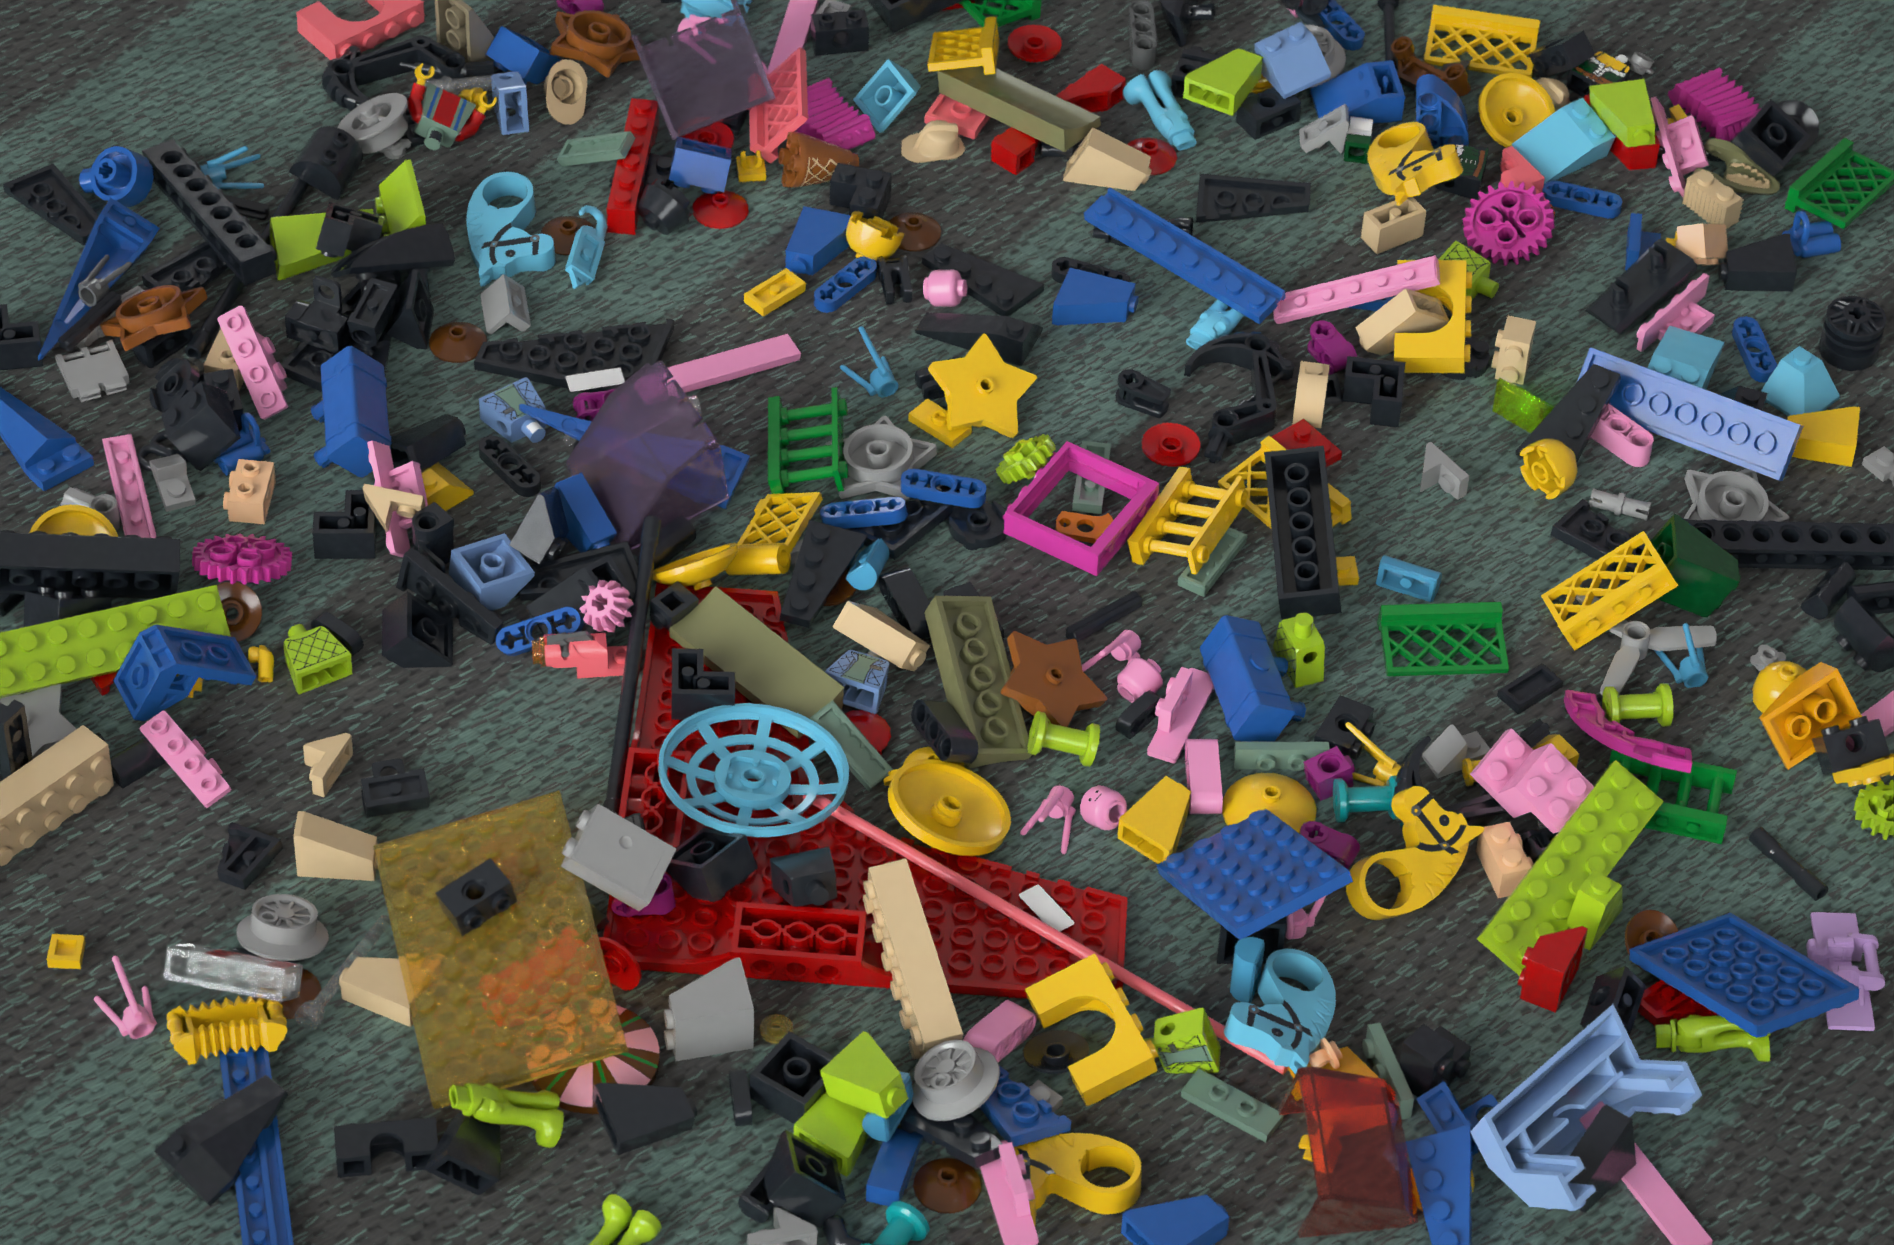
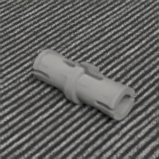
[1589,488,1651,521]

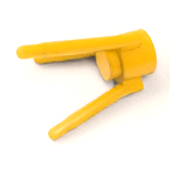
[1346,722,1401,786]

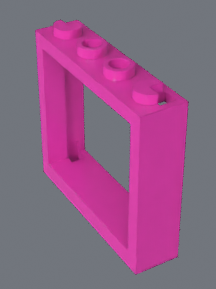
[1002,441,1159,576]

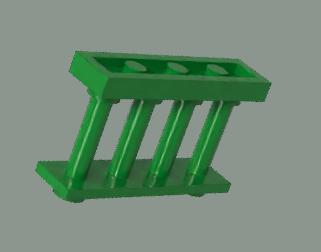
[768,387,849,494]
[1609,749,1737,844]

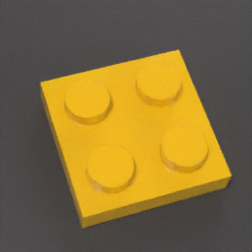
[1832,753,1894,787]

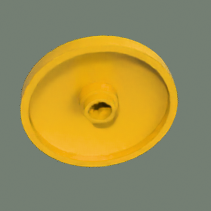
[888,759,1011,856]

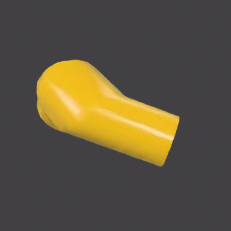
[248,645,274,682]

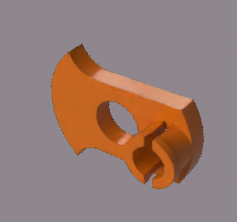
[1055,511,1113,544]

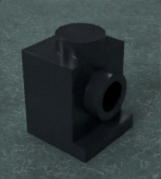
[650,581,699,632]

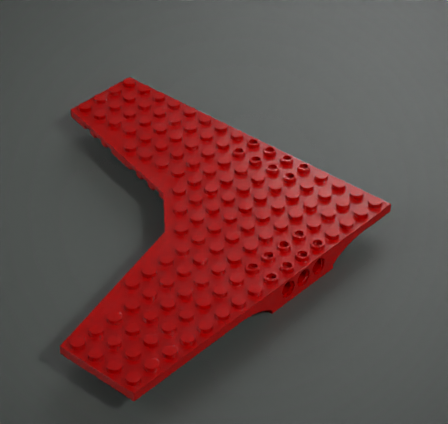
[603,583,1128,999]

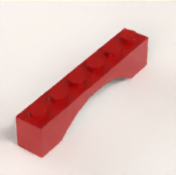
[991,63,1126,176]
[607,98,659,235]

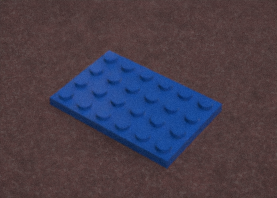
[1156,809,1353,940]
[1629,913,1859,1038]

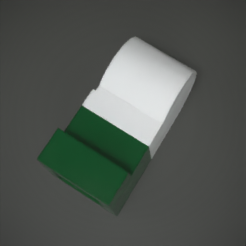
[1343,116,1373,164]

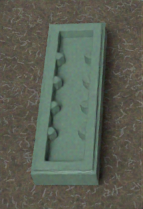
[557,131,635,167]
[1178,527,1247,597]
[809,700,893,791]
[1233,741,1329,771]
[1181,1069,1284,1143]

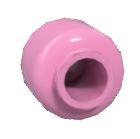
[923,270,967,307]
[1117,658,1163,703]
[1080,785,1127,831]

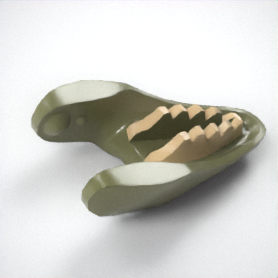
[1693,139,1780,195]

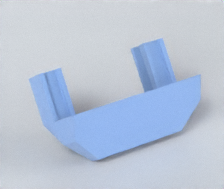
[1471,1004,1702,1211]

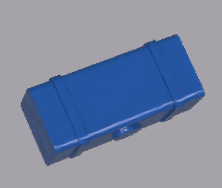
[311,346,392,477]
[1199,615,1306,742]

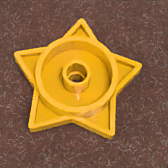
[928,333,1037,438]

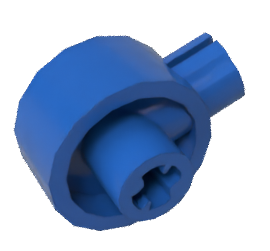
[79,146,154,207]

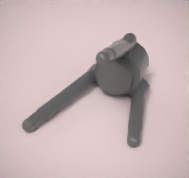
[78,255,132,307]

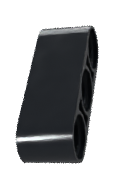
[878,567,930,639]
[911,699,978,764]

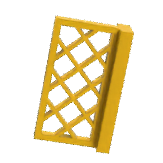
[1424,5,1540,78]
[928,16,1000,75]
[1218,436,1352,528]
[1541,531,1678,651]

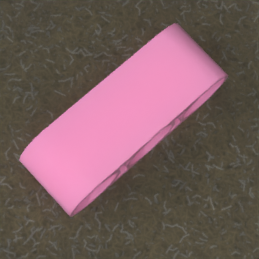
[1591,403,1654,467]
[1185,739,1223,814]
[963,1000,1037,1062]

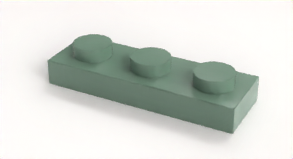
[1072,441,1111,514]
[1362,1022,1414,1120]

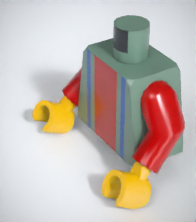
[407,63,496,150]

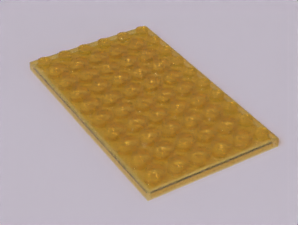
[373,790,628,1110]

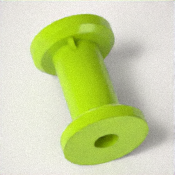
[1602,683,1673,727]
[1027,711,1100,767]

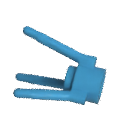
[200,146,264,189]
[840,326,899,398]
[1654,623,1709,688]

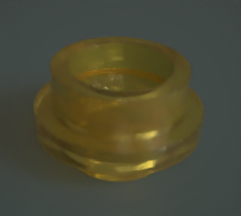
[760,1014,793,1045]

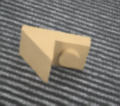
[363,484,426,532]
[303,733,353,798]

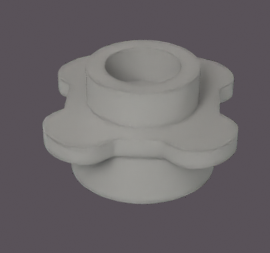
[1626,52,1655,75]
[379,138,411,159]
[1750,645,1786,671]

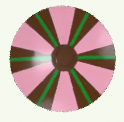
[527,1002,660,1114]

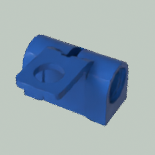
[1416,1081,1498,1156]

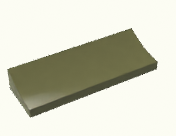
[937,66,1101,152]
[669,586,844,739]
[924,596,1032,769]

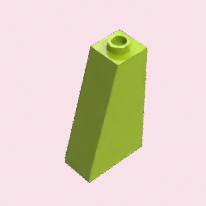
[269,209,381,280]
[794,1092,869,1177]

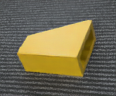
[1787,406,1860,467]
[1117,776,1191,864]

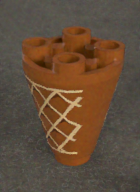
[778,132,859,188]

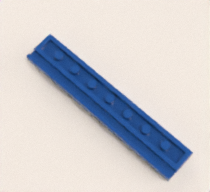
[1084,188,1286,324]
[219,1046,294,1245]

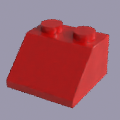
[1518,926,1588,1013]

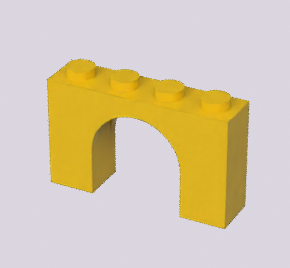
[1394,260,1472,373]
[1025,953,1159,1106]

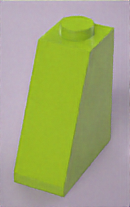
[1183,48,1263,116]
[1589,79,1655,147]
[1567,869,1623,951]
[820,1031,908,1119]

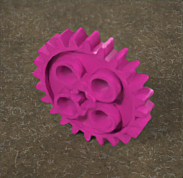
[1463,181,1555,266]
[192,534,292,585]

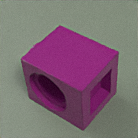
[1304,746,1355,801]

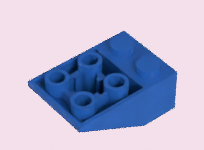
[1310,61,1405,125]

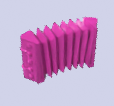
[1668,68,1759,142]
[796,78,876,150]

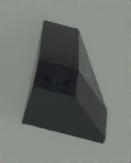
[915,312,1043,366]
[154,1075,289,1206]

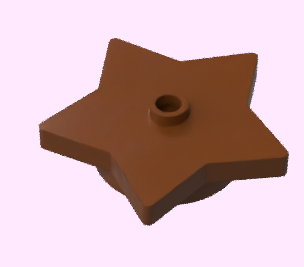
[550,10,650,77]
[100,285,208,351]
[1000,631,1107,727]

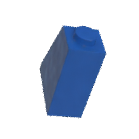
[785,206,851,275]
[1052,268,1139,325]
[554,472,617,553]
[1121,1195,1229,1245]

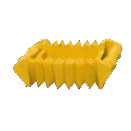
[166,992,288,1065]

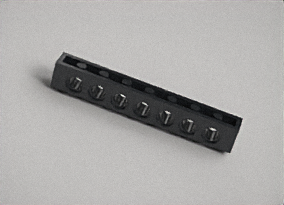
[142,139,277,285]
[1684,519,1894,570]

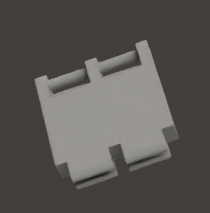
[55,340,130,402]

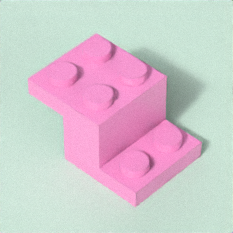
[1470,728,1594,834]

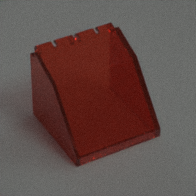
[1278,1067,1418,1238]

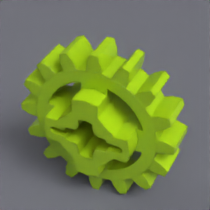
[995,434,1056,484]
[1853,780,1894,840]

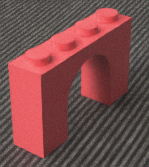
[296,0,425,60]

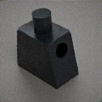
[769,847,837,907]

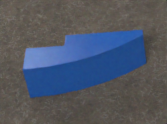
[866,1128,924,1206]

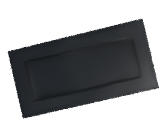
[1497,663,1563,714]

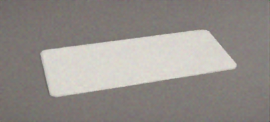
[566,368,625,392]
[1019,885,1075,931]

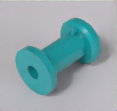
[1333,776,1400,823]
[860,1201,930,1245]

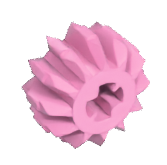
[579,580,634,633]

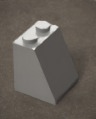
[664,957,754,1061]

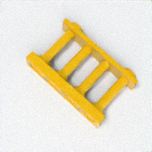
[1127,466,1249,575]

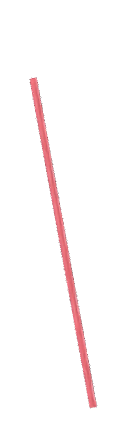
[803,795,1289,1074]

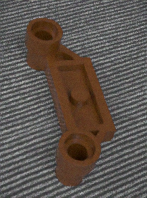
[1391,36,1471,96]

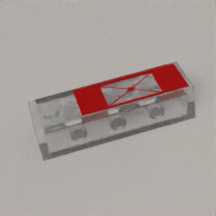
[163,943,303,1002]

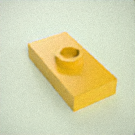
[744,268,806,317]
[908,398,972,449]

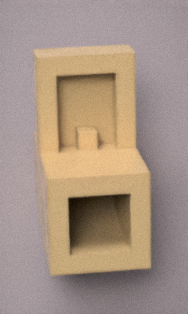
[1292,361,1330,428]

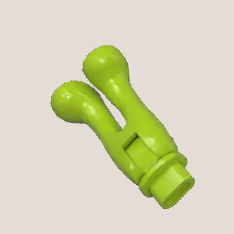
[1655,1015,1770,1062]
[449,1083,564,1148]
[589,1194,662,1245]

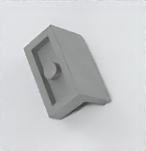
[480,274,531,334]

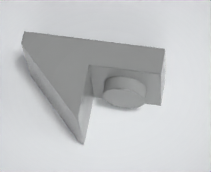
[1299,104,1349,154]
[1420,442,1469,500]
[149,454,195,512]
[1422,724,1490,778]
[747,1207,817,1245]

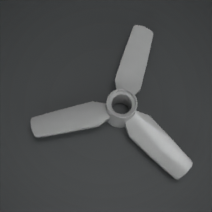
[1576,595,1717,695]

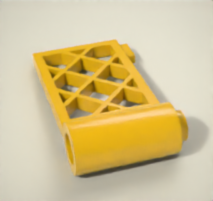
[725,492,823,576]

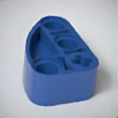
[1416,74,1469,150]

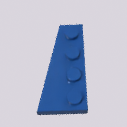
[979,1066,1071,1147]
[1405,1124,1472,1245]

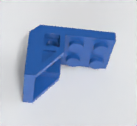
[113,624,256,721]

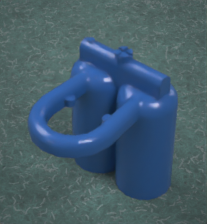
[1782,210,1841,258]
[214,412,271,476]

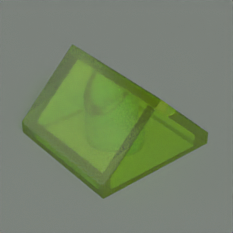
[1492,378,1554,433]

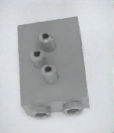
[561,804,676,911]

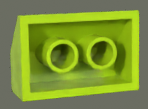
[375,160,426,237]

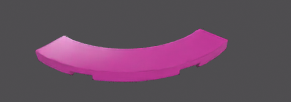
[1564,690,1692,773]

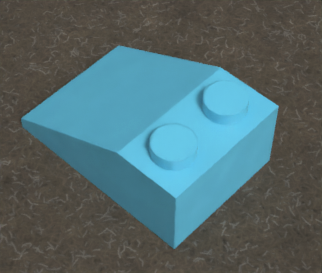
[1511,98,1615,184]
[1648,326,1725,390]

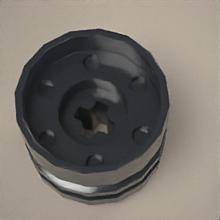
[1818,296,1887,371]

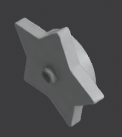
[825,416,937,500]
[1683,468,1789,522]
[0,684,76,759]

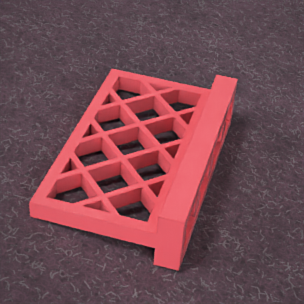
[749,47,808,164]

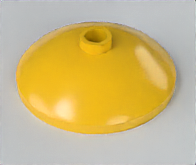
[1478,73,1555,148]
[29,505,118,537]
[652,543,739,590]
[1222,773,1317,833]

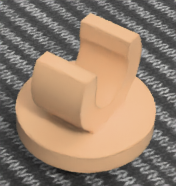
[1309,1038,1343,1071]

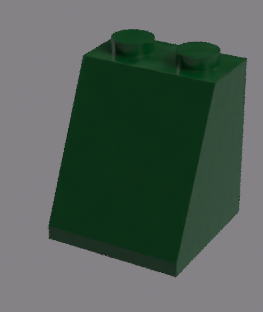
[1642,514,1741,617]

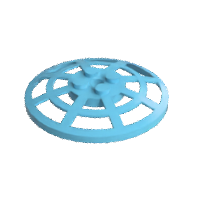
[658,703,849,837]

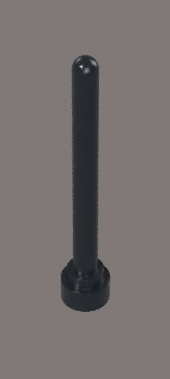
[1378,0,1399,71]

